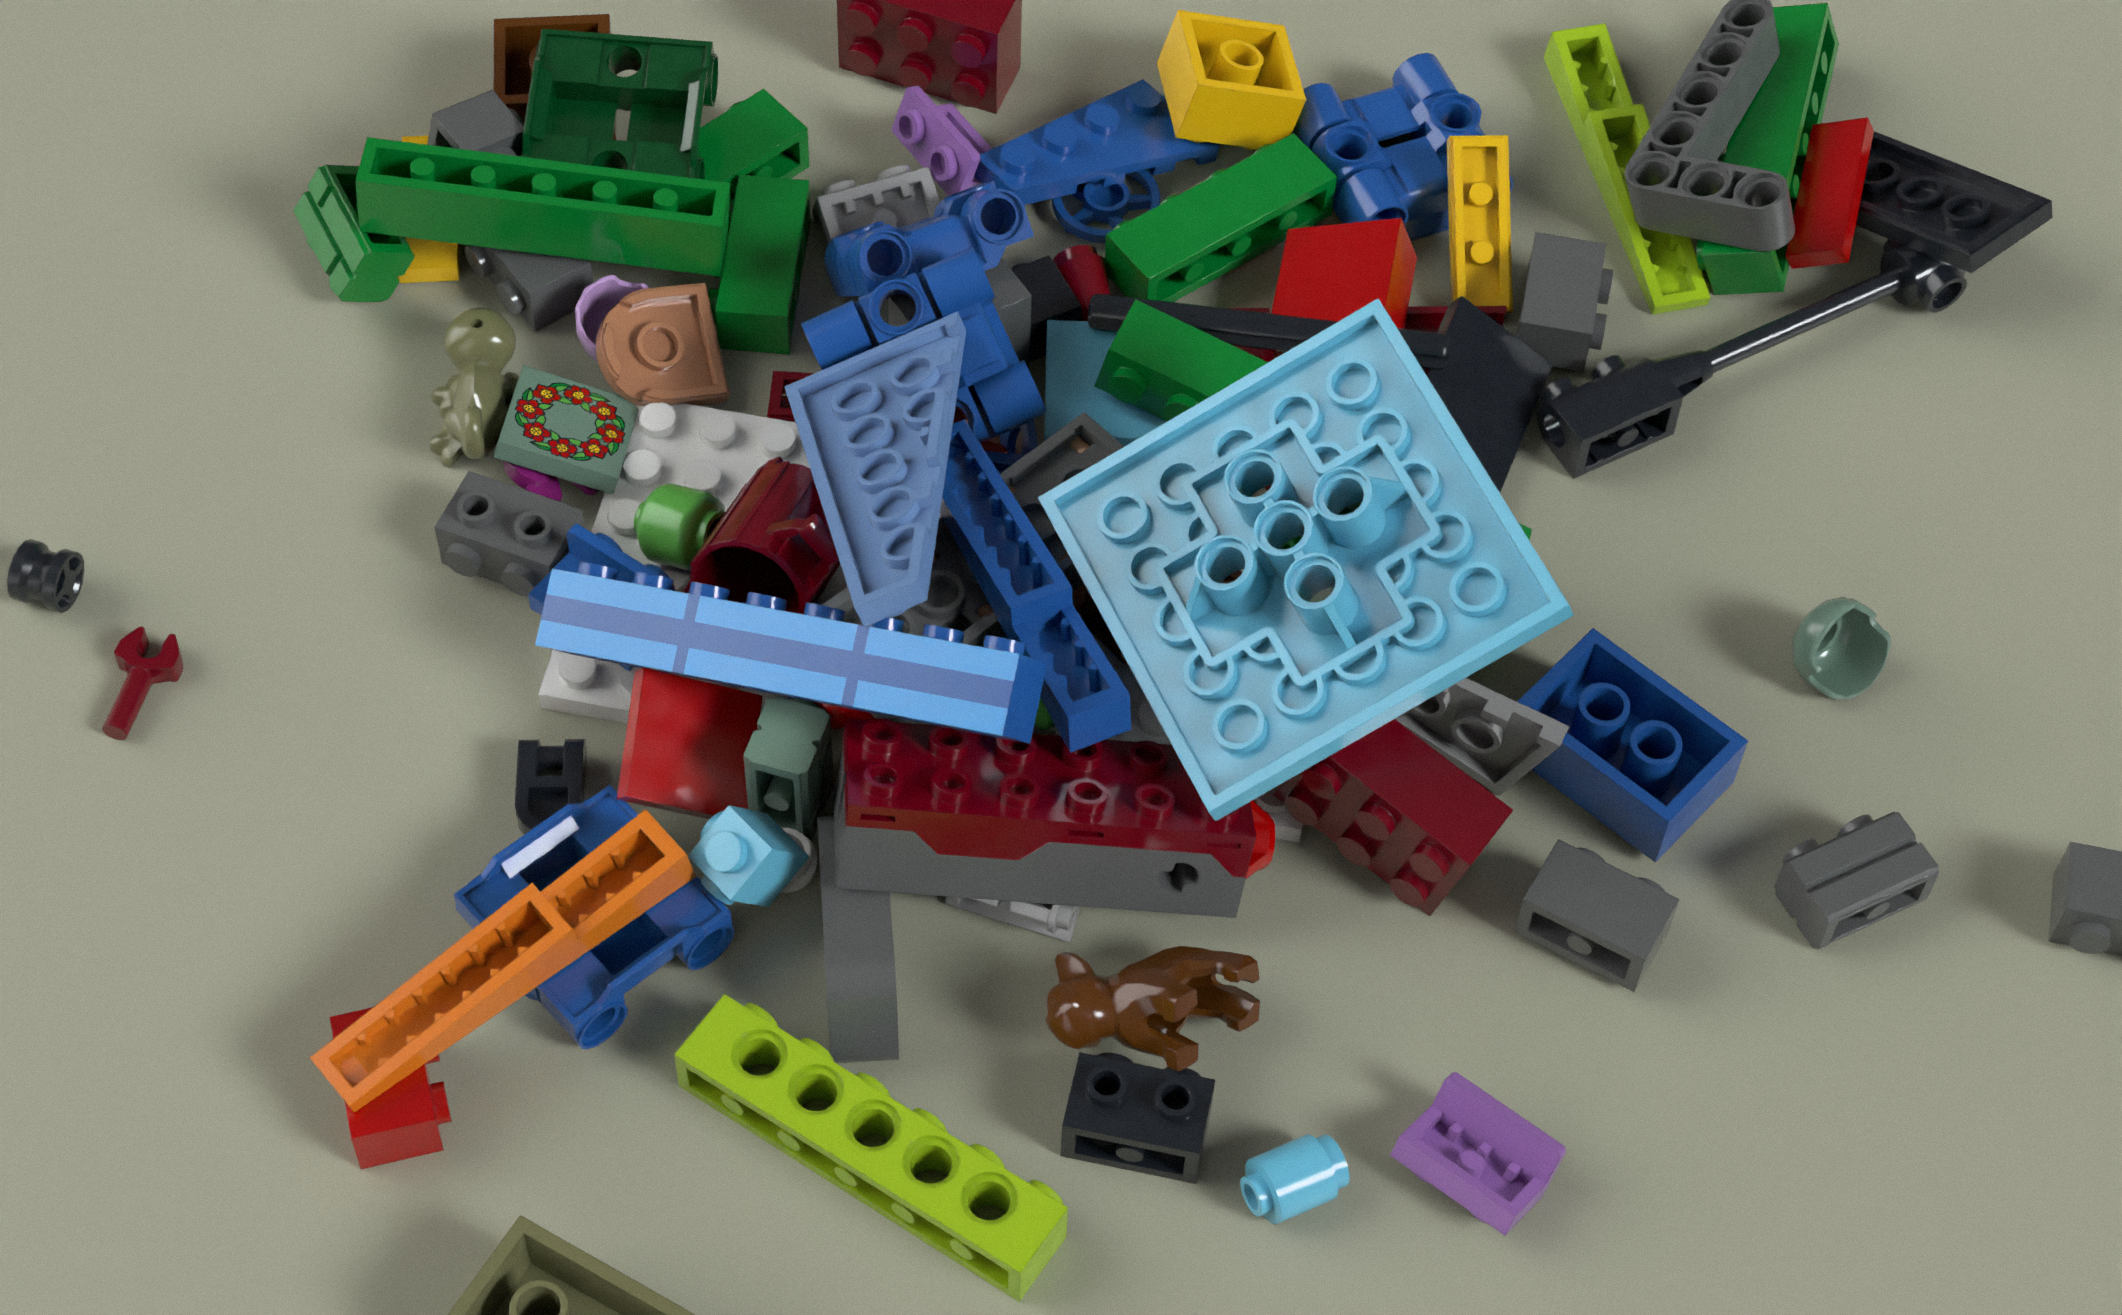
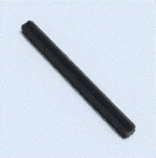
[1088,293,1450,370]

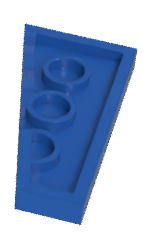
[974,79,1220,205]

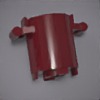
[680,456,841,614]

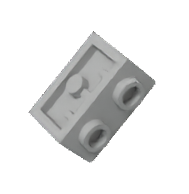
[811,165,940,245]

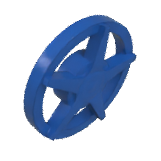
[1052,169,1161,244]

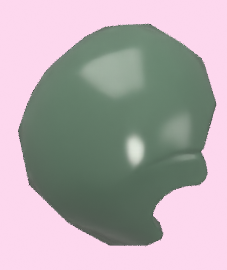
[1792,597,1891,700]

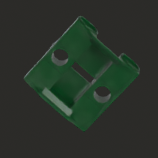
[520,29,718,180]

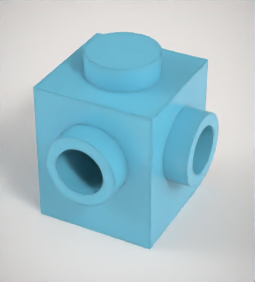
[688,805,810,907]

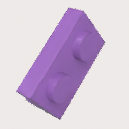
[891,86,992,196]
[1390,1072,1566,1236]

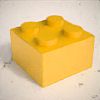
[1157,10,1306,150]

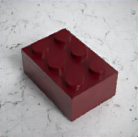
[836,0,1022,114]
[1273,719,1513,916]

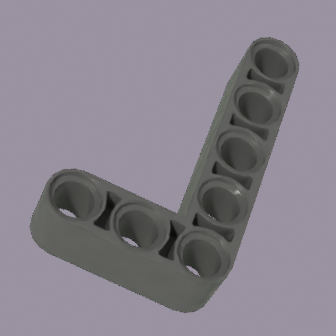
[1624,0,1796,251]

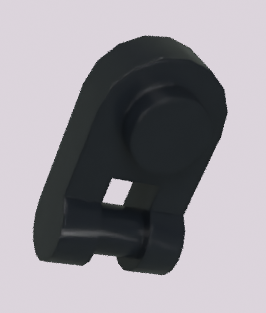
[514,739,587,835]

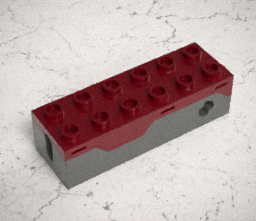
[834,718,1275,918]

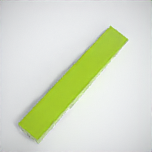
[1543,23,1711,315]

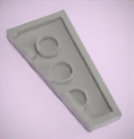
[1395,678,1569,796]

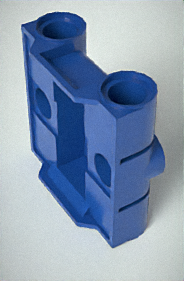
[1291,53,1514,241]
[824,181,1034,296]
[801,247,1047,444]
[454,785,735,1049]

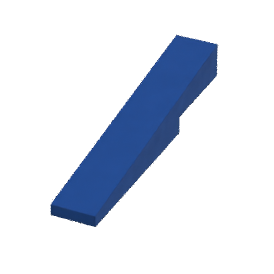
[940,419,1131,753]

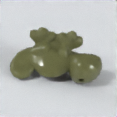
[430,307,519,468]

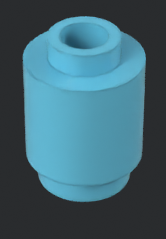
[1240,1134,1350,1225]

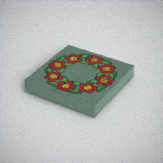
[493,365,639,494]

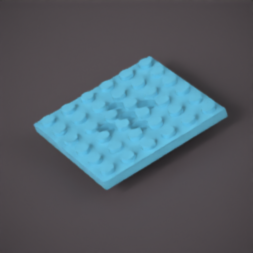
[1038,298,1574,822]

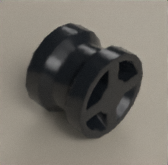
[7,539,85,613]

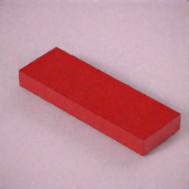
[1785,117,1874,269]

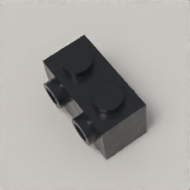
[1060,1052,1215,1184]

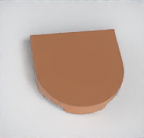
[596,283,730,406]

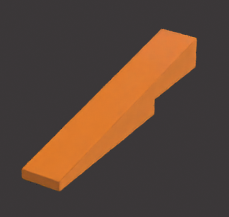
[310,809,697,1112]

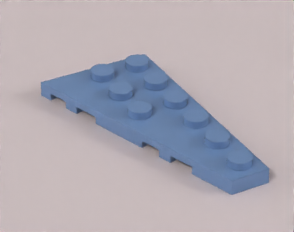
[785,311,966,627]

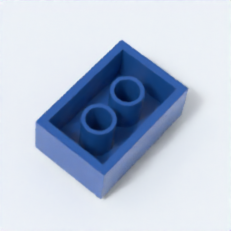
[1517,628,1748,863]

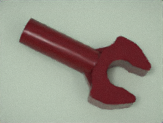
[102,626,184,740]

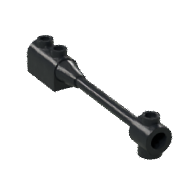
[1537,239,1967,479]

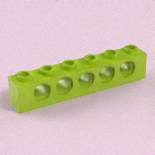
[674,994,1068,1302]

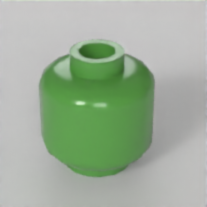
[634,483,726,571]

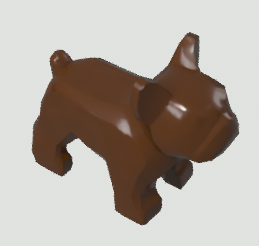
[1045,946,1260,1072]

